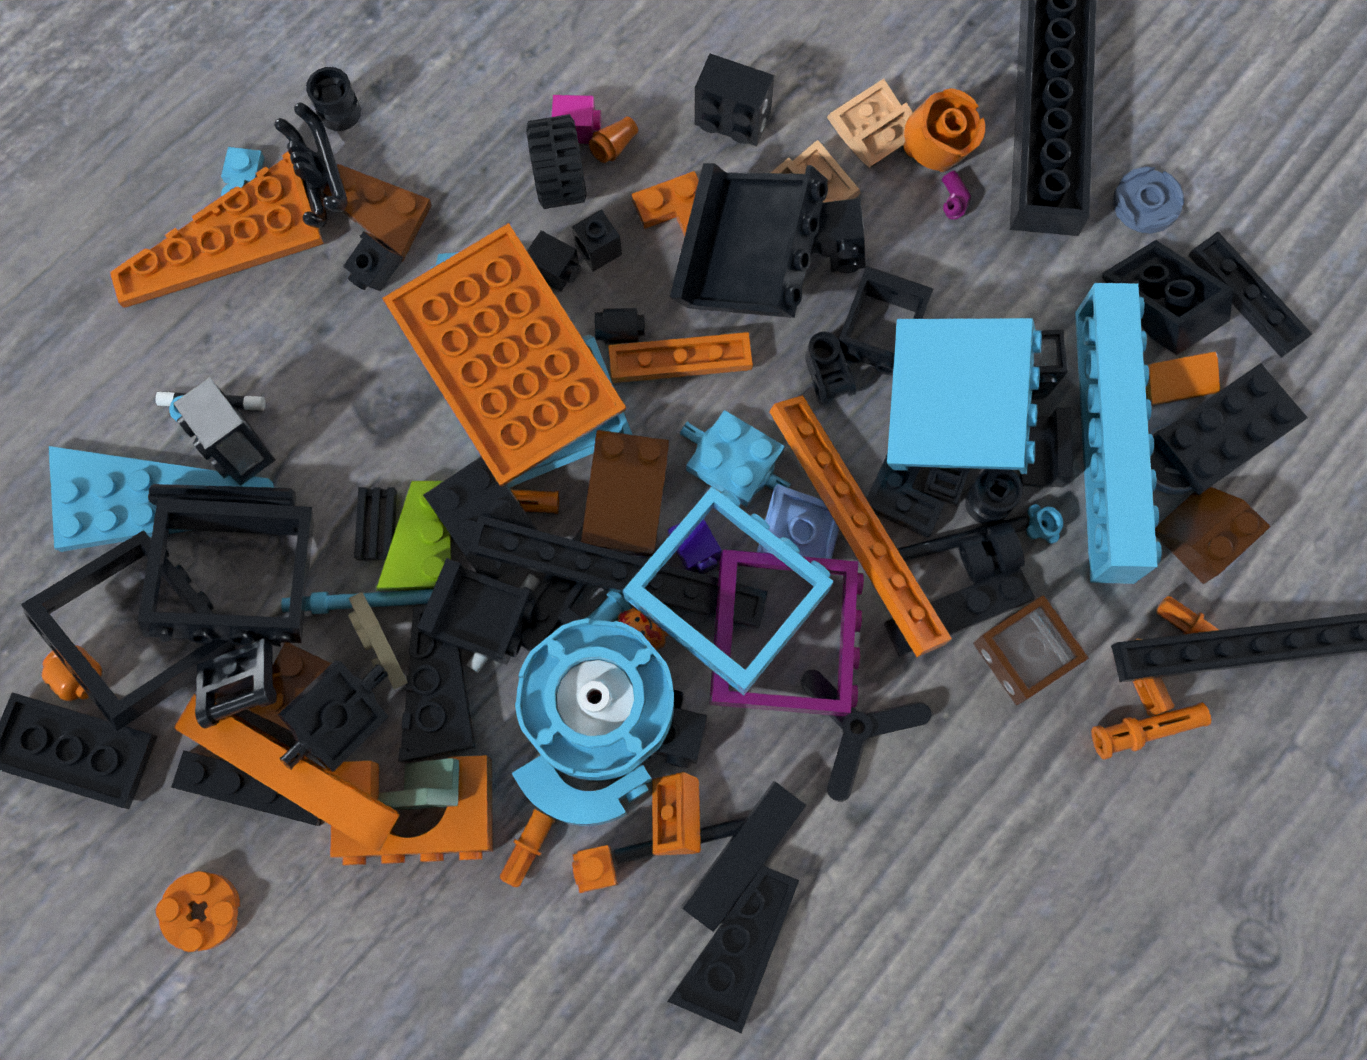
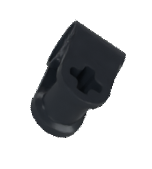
[805,331,856,405]

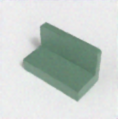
[378,758,459,810]

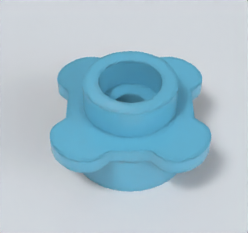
[1026,504,1063,544]

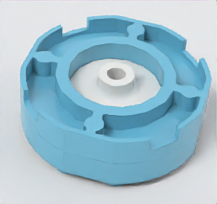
[515,618,674,780]

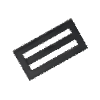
[354,487,397,560]

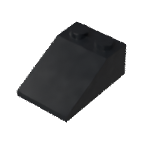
[1102,240,1234,356]

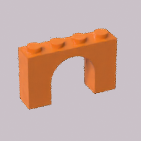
[330,755,493,866]

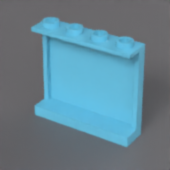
[887,318,1042,474]

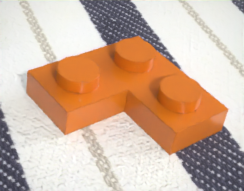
[631,171,699,237]

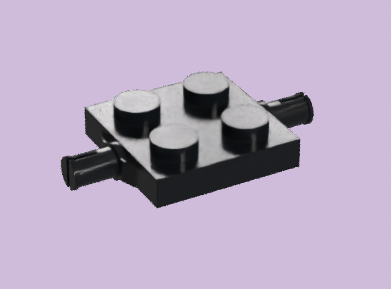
[278,660,389,772]

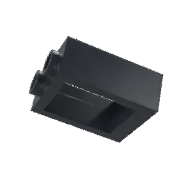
[839,266,934,375]

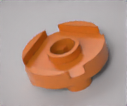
[156,871,240,952]

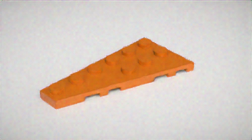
[110,151,324,308]

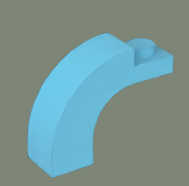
[512,755,652,826]

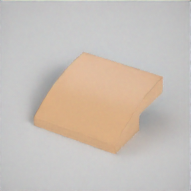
[827,78,913,168]
[771,140,861,203]

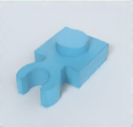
[221,147,265,196]

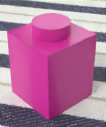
[552,95,601,144]

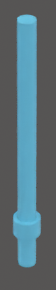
[281,589,433,614]

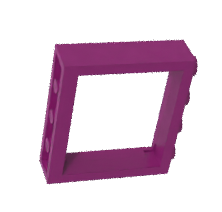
[709,549,864,716]

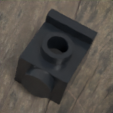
[343,231,404,291]

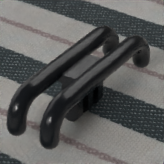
[274,102,348,228]

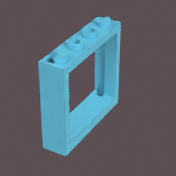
[623,487,834,696]

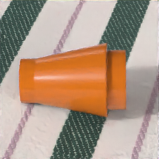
[589,116,639,163]

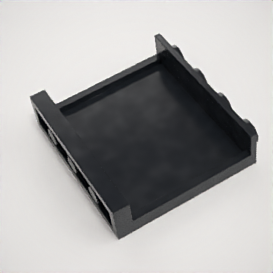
[670,163,828,318]

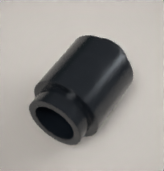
[594,308,645,344]

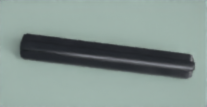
[148,484,296,506]

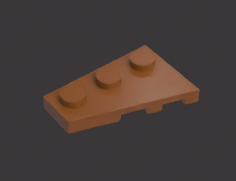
[323,164,432,262]

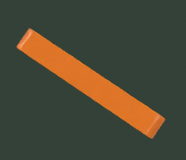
[174,693,400,851]

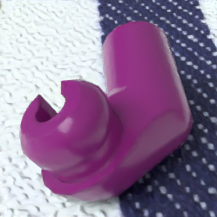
[942,170,971,220]

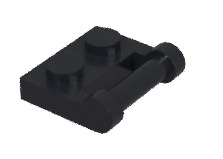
[195,639,277,729]

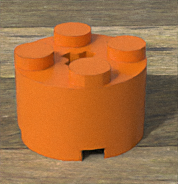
[904,88,985,172]

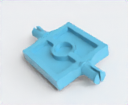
[680,410,791,507]

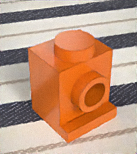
[572,845,618,893]

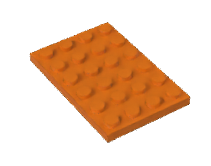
[382,223,626,487]

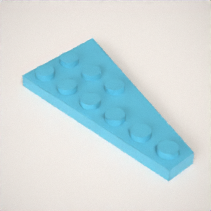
[49,446,274,552]

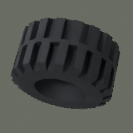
[526,114,587,209]

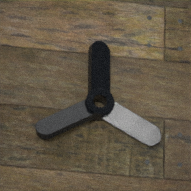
[801,669,932,802]

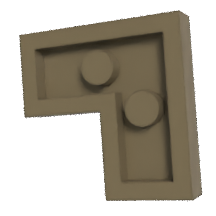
[348,592,408,690]

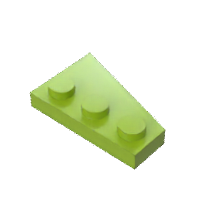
[376,481,451,591]

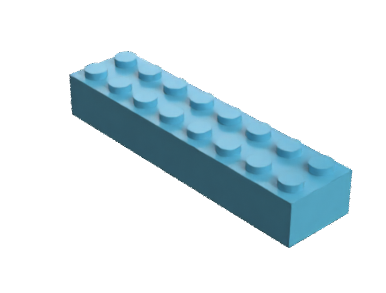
[1075,283,1162,584]

